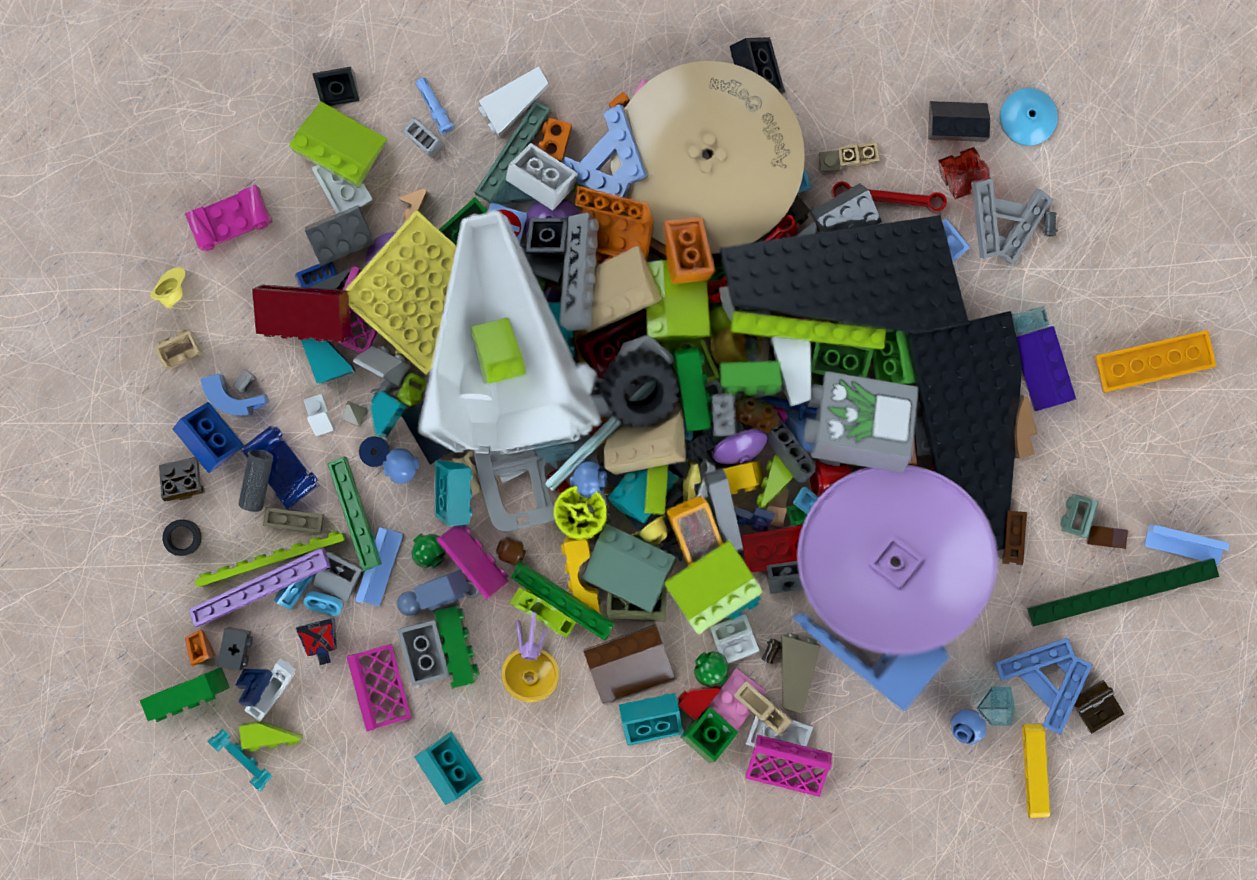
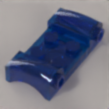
[240,425,320,510]

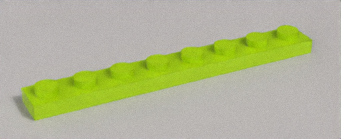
[730,312,886,349]
[195,531,347,587]

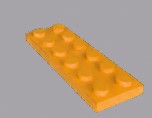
[1094,330,1217,393]

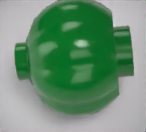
[411,533,446,568]
[694,651,729,686]

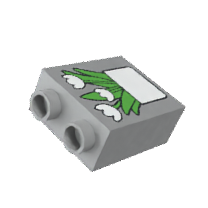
[803,371,918,473]

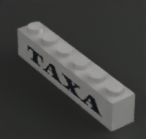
[560,213,599,331]

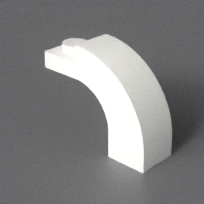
[244,658,296,722]

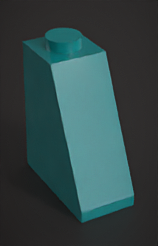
[301,338,356,384]

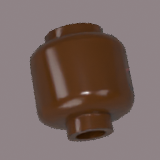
[496,537,526,565]

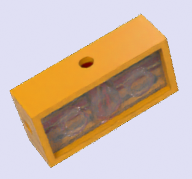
[666,495,723,567]

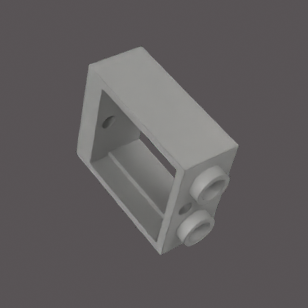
[711,395,735,436]

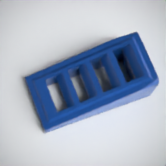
[295,262,338,288]

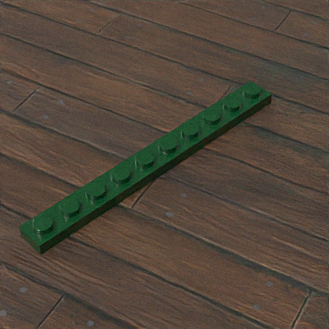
[1027,558,1219,627]

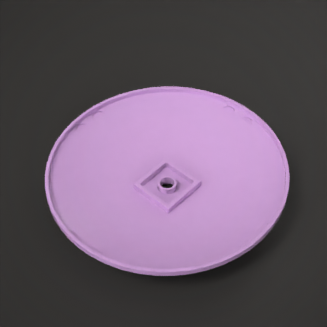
[798,465,997,654]

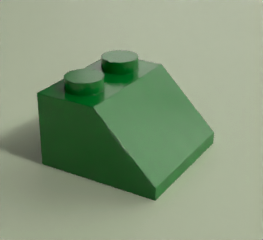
[680,707,738,763]

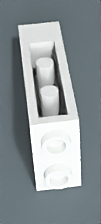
[478,67,549,137]
[769,337,811,406]

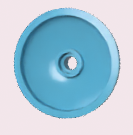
[1000,88,1058,146]

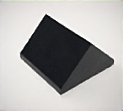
[313,66,359,106]
[526,218,568,254]

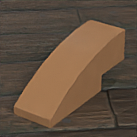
[1015,397,1037,458]

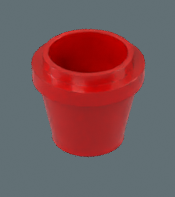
[810,461,850,497]

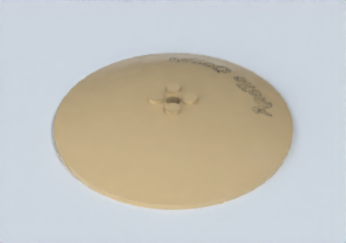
[611,61,805,254]

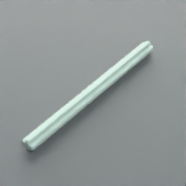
[545,379,656,491]

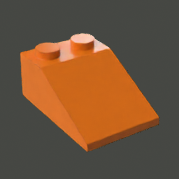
[664,217,715,284]

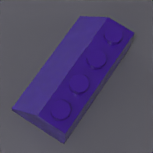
[1016,326,1076,411]

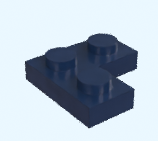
[734,506,775,531]
[235,669,273,707]

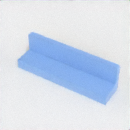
[1144,524,1230,564]
[355,527,403,606]

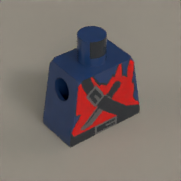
[296,618,337,665]

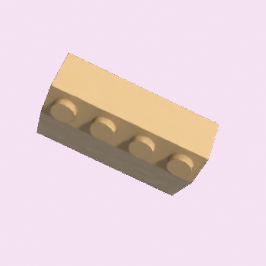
[586,246,662,332]
[604,404,686,475]

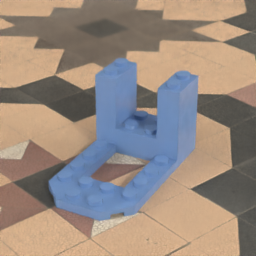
[791,612,950,711]

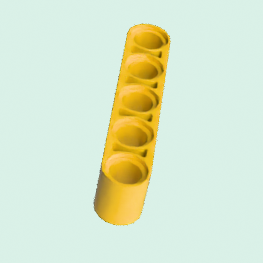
[1022,723,1050,818]

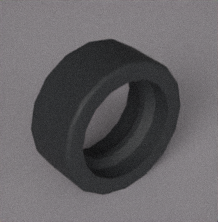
[162,519,202,556]

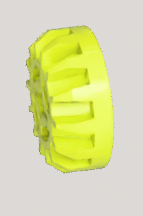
[554,486,607,540]

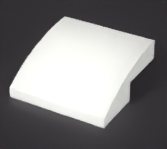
[710,614,760,664]

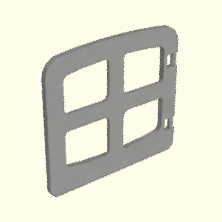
[474,430,607,532]

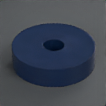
[359,436,390,467]

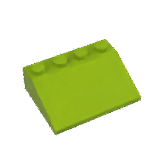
[289,102,388,188]
[646,260,711,343]
[664,540,763,635]

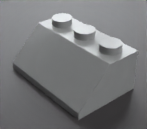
[398,620,450,686]

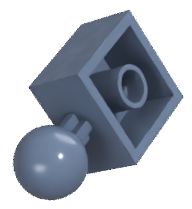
[397,569,469,616]

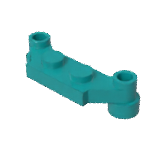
[207,728,273,792]

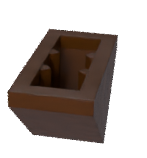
[1087,525,1128,549]

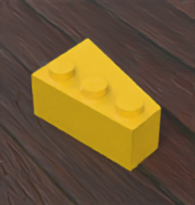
[723,460,765,495]

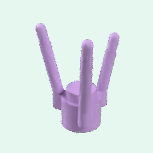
[516,612,547,660]

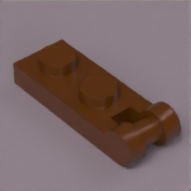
[1002,510,1027,565]

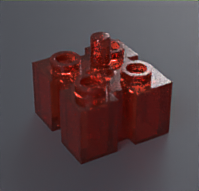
[938,147,990,199]

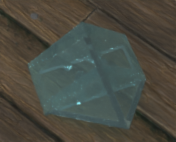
[976,687,1015,726]

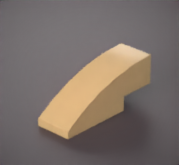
[734,681,793,736]

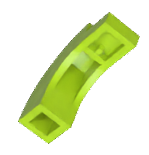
[509,587,577,638]

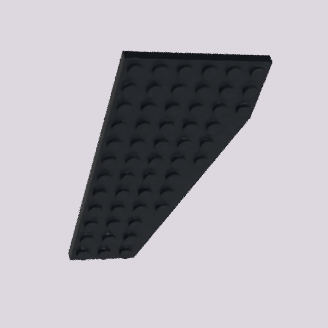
[719,215,969,335]
[906,311,1022,551]

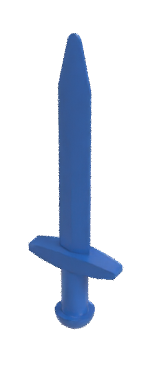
[755,396,817,421]

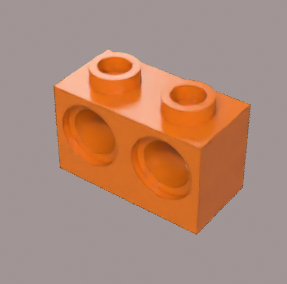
[538,118,572,162]

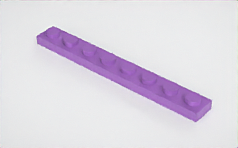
[189,548,331,627]

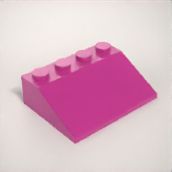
[437,524,508,599]

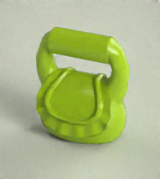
[397,373,427,407]

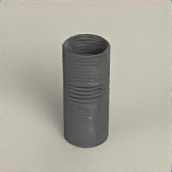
[238,450,274,512]

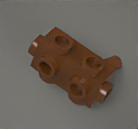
[734,395,780,433]

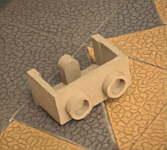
[154,330,203,369]

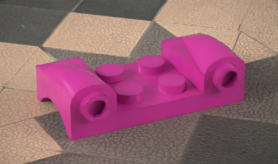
[185,185,273,251]

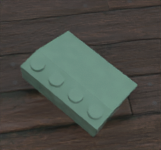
[582,524,677,613]

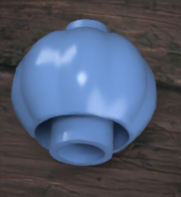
[383,448,420,484]
[570,461,607,499]
[951,709,987,745]

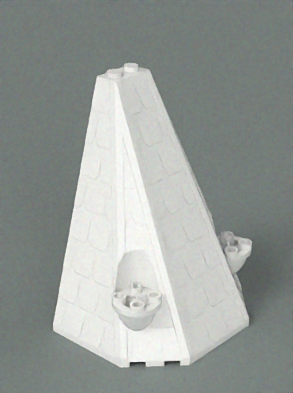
[420,211,600,455]

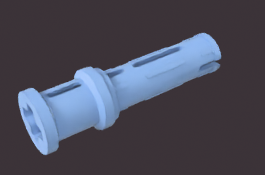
[415,77,455,134]

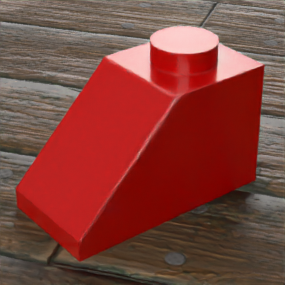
[678,686,721,720]

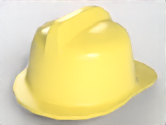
[150,267,186,309]
[631,515,667,544]

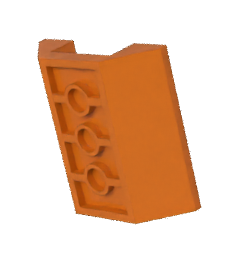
[575,186,654,266]

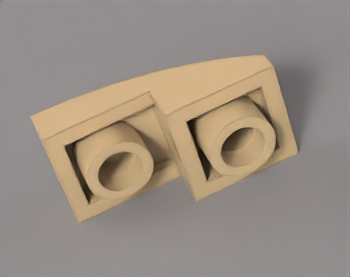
[838,142,880,166]

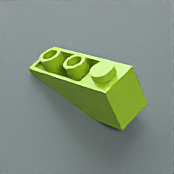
[756,454,793,509]
[239,721,303,751]

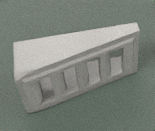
[402,117,445,158]

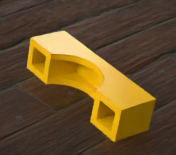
[561,537,601,613]

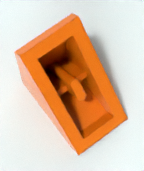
[185,629,216,667]

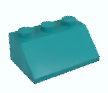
[370,391,408,438]
[435,460,473,526]
[608,468,678,523]
[619,693,684,746]
[414,731,483,805]

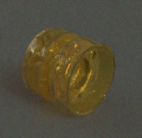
[710,325,763,366]

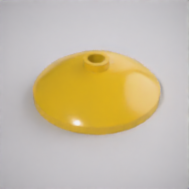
[501,649,559,702]

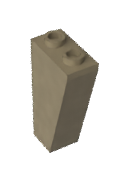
[781,632,821,713]

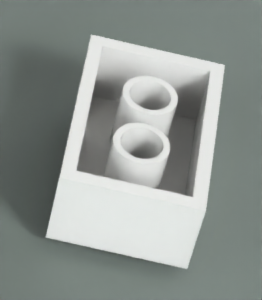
[505,143,578,210]

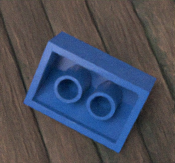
[173,402,244,473]

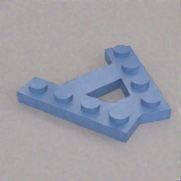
[561,104,648,198]
[994,638,1093,735]

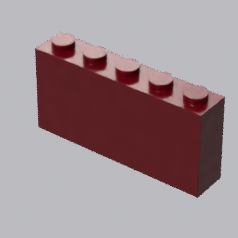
[252,284,351,343]

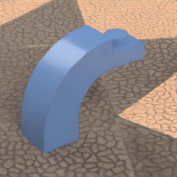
[200,374,269,416]

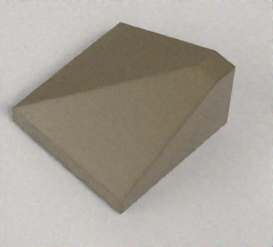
[342,401,367,426]

